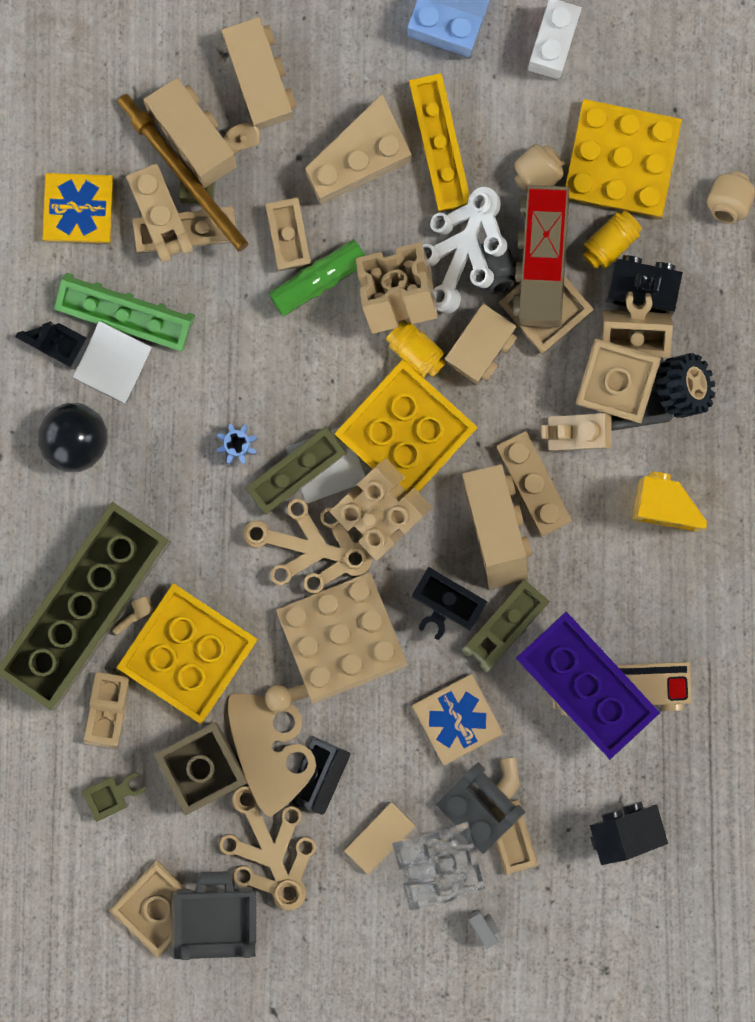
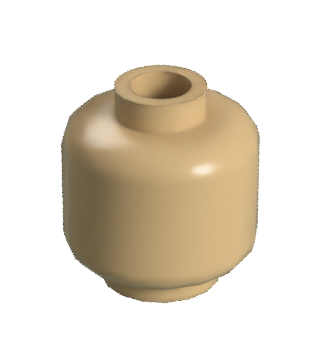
[514,144,565,193]
[707,171,755,224]

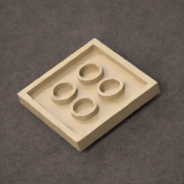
[276,572,408,704]

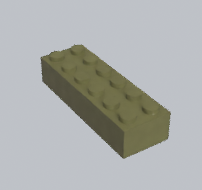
[0,502,171,711]

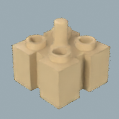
[356,242,438,334]
[329,458,433,561]

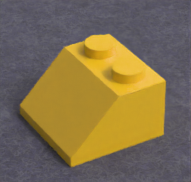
[632,471,707,532]

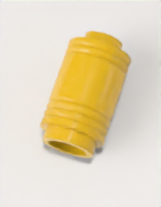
[582,210,642,270]
[386,320,446,378]

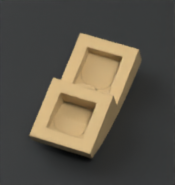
[84,672,130,749]

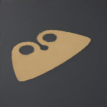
[228,694,316,817]

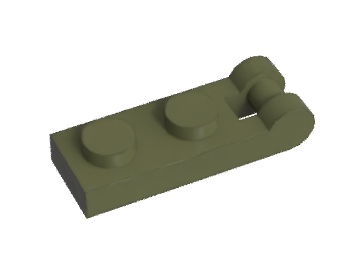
[461,579,550,673]

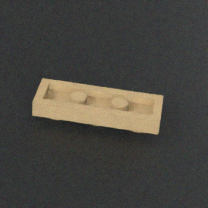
[133,206,236,254]
[496,431,572,537]

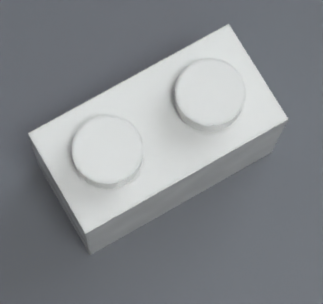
[528,0,582,80]

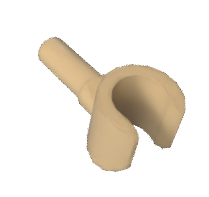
[112,596,154,635]

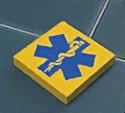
[42,173,114,244]

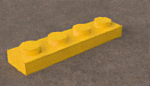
[409,73,470,213]

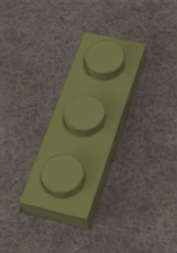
[245,427,347,515]

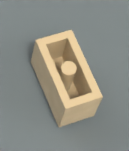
[444,303,518,385]

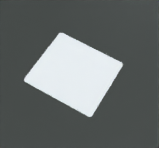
[286,427,365,503]

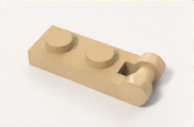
[126,163,193,263]

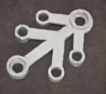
[423,187,507,314]

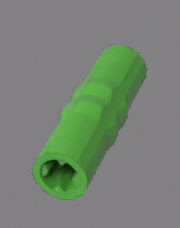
[268,239,365,317]

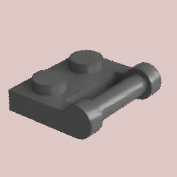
[436,762,526,854]

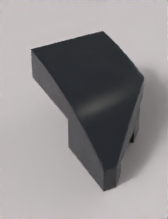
[15,321,90,370]

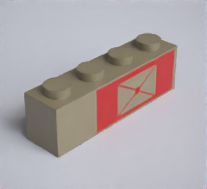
[513,185,570,328]

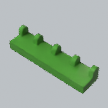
[54,273,195,352]

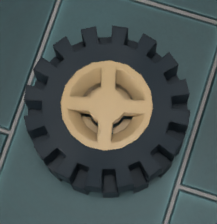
[656,353,716,418]

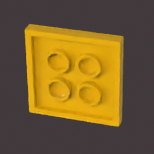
[565,99,682,219]
[334,359,478,493]
[116,583,259,725]

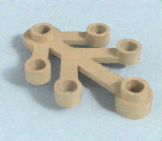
[243,499,372,594]
[219,786,316,910]

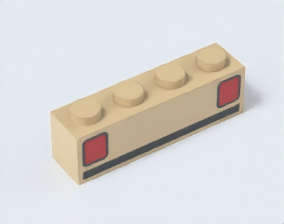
[552,662,692,715]

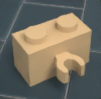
[601,292,673,358]

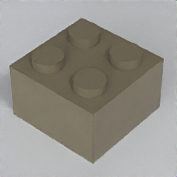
[154,722,248,816]

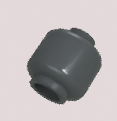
[469,243,516,294]

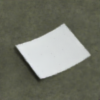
[73,321,152,403]

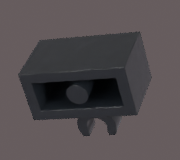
[605,255,683,316]
[411,567,488,640]
[589,801,668,865]

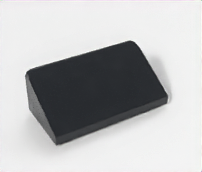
[292,736,351,815]

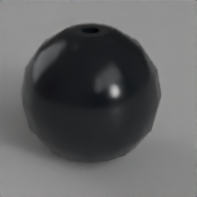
[38,403,108,472]

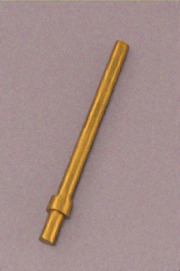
[117,94,248,252]

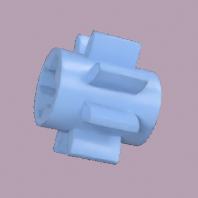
[217,424,258,465]

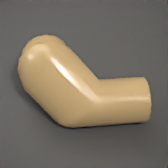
[486,757,520,805]

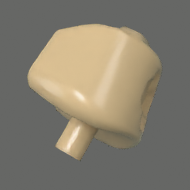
[225,123,260,151]

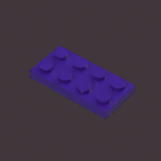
[515,611,660,760]

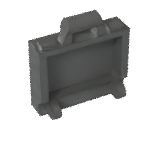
[172,871,256,960]

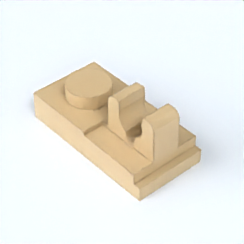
[541,413,612,451]

